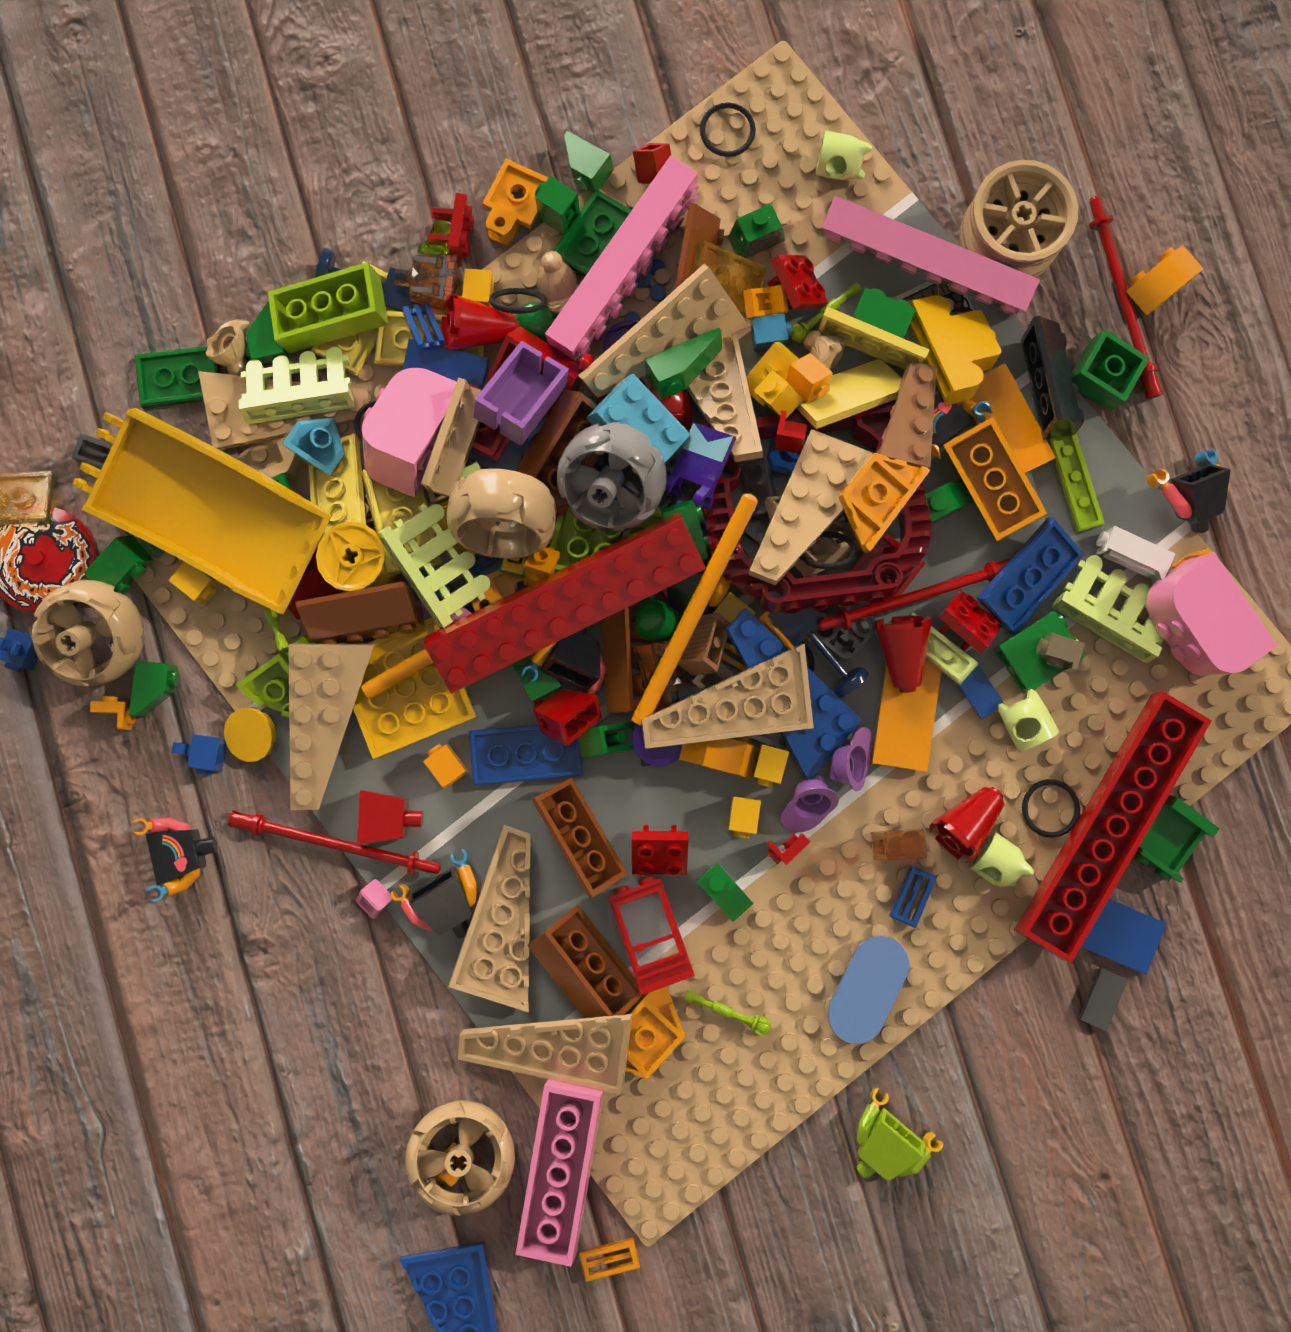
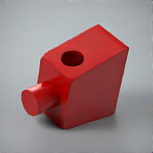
[533,690,602,746]
[357,790,423,844]

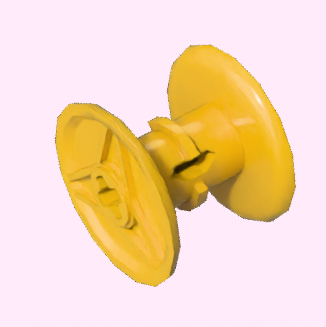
[316,521,396,592]

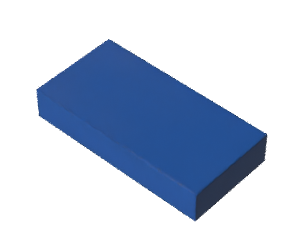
[956,659,1004,720]

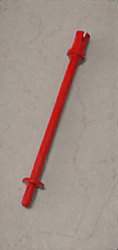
[1089,196,1163,400]
[817,557,1012,631]
[228,810,441,875]

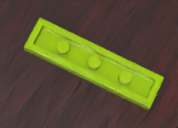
[1047,434,1105,533]

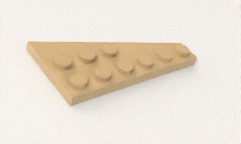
[578,264,749,398]
[686,332,763,462]
[198,371,371,450]
[748,429,873,585]
[288,644,375,810]
[641,644,814,749]
[448,825,531,1013]
[458,1014,633,1095]

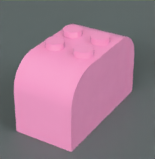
[362,368,457,498]
[1146,552,1277,676]

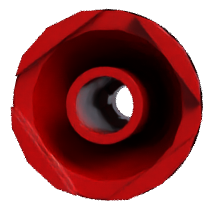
[441,294,519,350]
[875,615,931,693]
[929,787,1005,864]

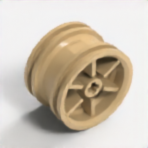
[959,160,1078,278]

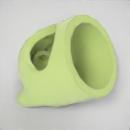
[816,130,872,180]
[998,689,1060,752]
[969,831,1034,887]

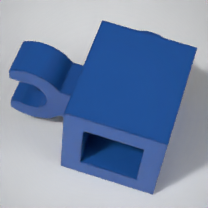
[0,628,38,672]
[172,734,227,776]

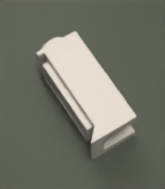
[1096,526,1175,584]

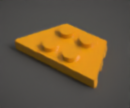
[838,453,930,553]
[625,987,686,1079]

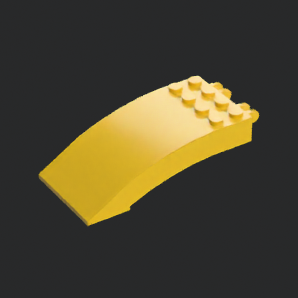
[72,408,332,615]

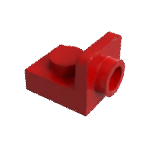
[766,834,811,865]

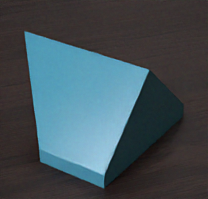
[282,418,345,476]

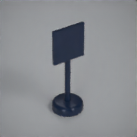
[315,248,429,312]
[768,608,869,698]

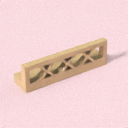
[421,377,482,498]

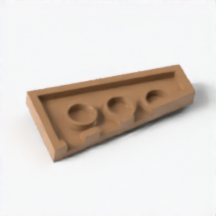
[877,361,937,469]

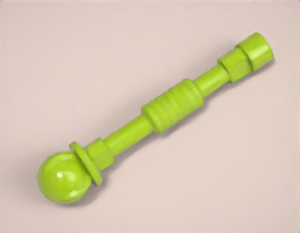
[791,281,862,343]
[264,606,289,653]
[684,990,771,1036]

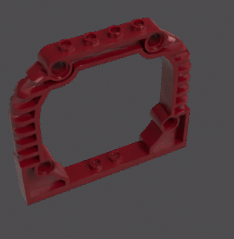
[690,401,932,614]

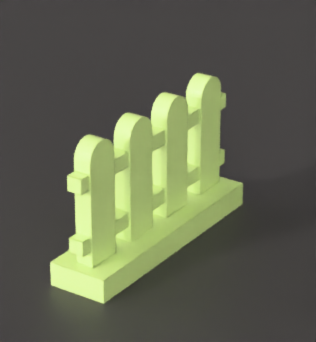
[239,347,355,425]
[377,503,490,628]
[1052,555,1164,663]

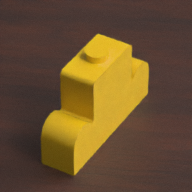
[909,295,1002,406]

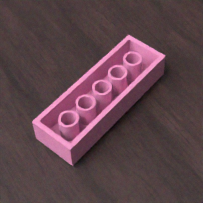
[515,1079,604,1267]

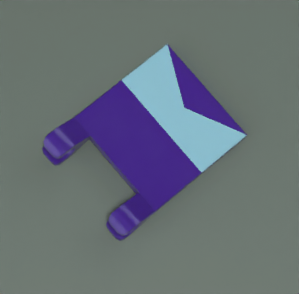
[664,422,736,509]

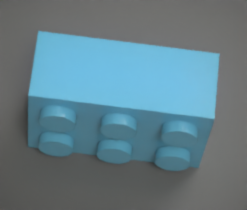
[586,374,691,462]

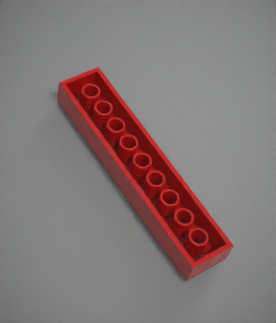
[424,512,706,694]
[1014,691,1212,963]

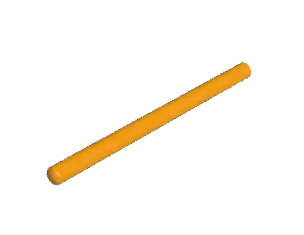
[631,493,758,726]
[361,648,433,699]

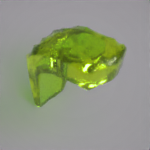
[417,220,450,259]

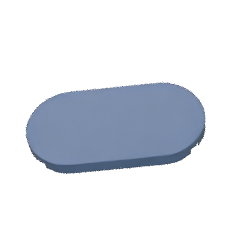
[828,935,909,1044]

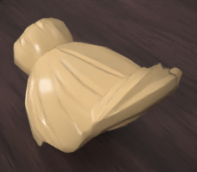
[537,251,578,314]
[206,319,250,376]
[803,330,846,371]

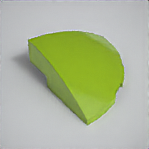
[236,633,316,717]

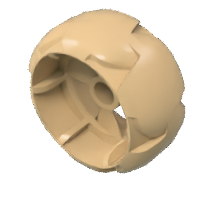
[446,469,557,558]
[31,580,144,687]
[405,1100,515,1216]

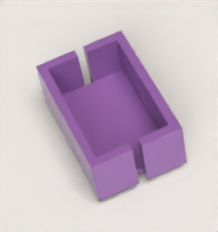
[474,341,569,446]

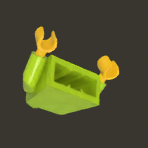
[856,1088,943,1180]

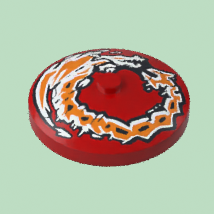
[0,506,99,613]

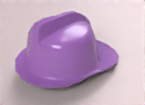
[830,727,874,791]
[780,776,839,833]

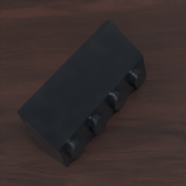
[1021,316,1084,440]

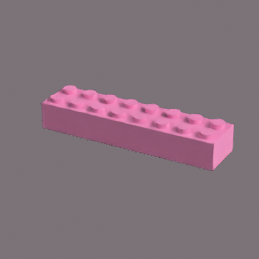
[545,155,699,363]
[822,196,1040,316]

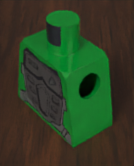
[728,204,785,261]

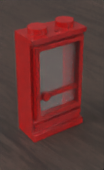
[608,876,695,995]

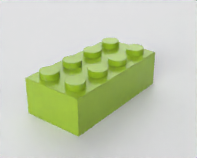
[268,262,388,353]

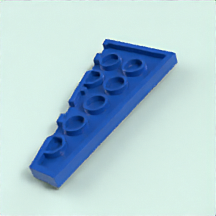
[725,608,862,780]
[399,1241,499,1332]

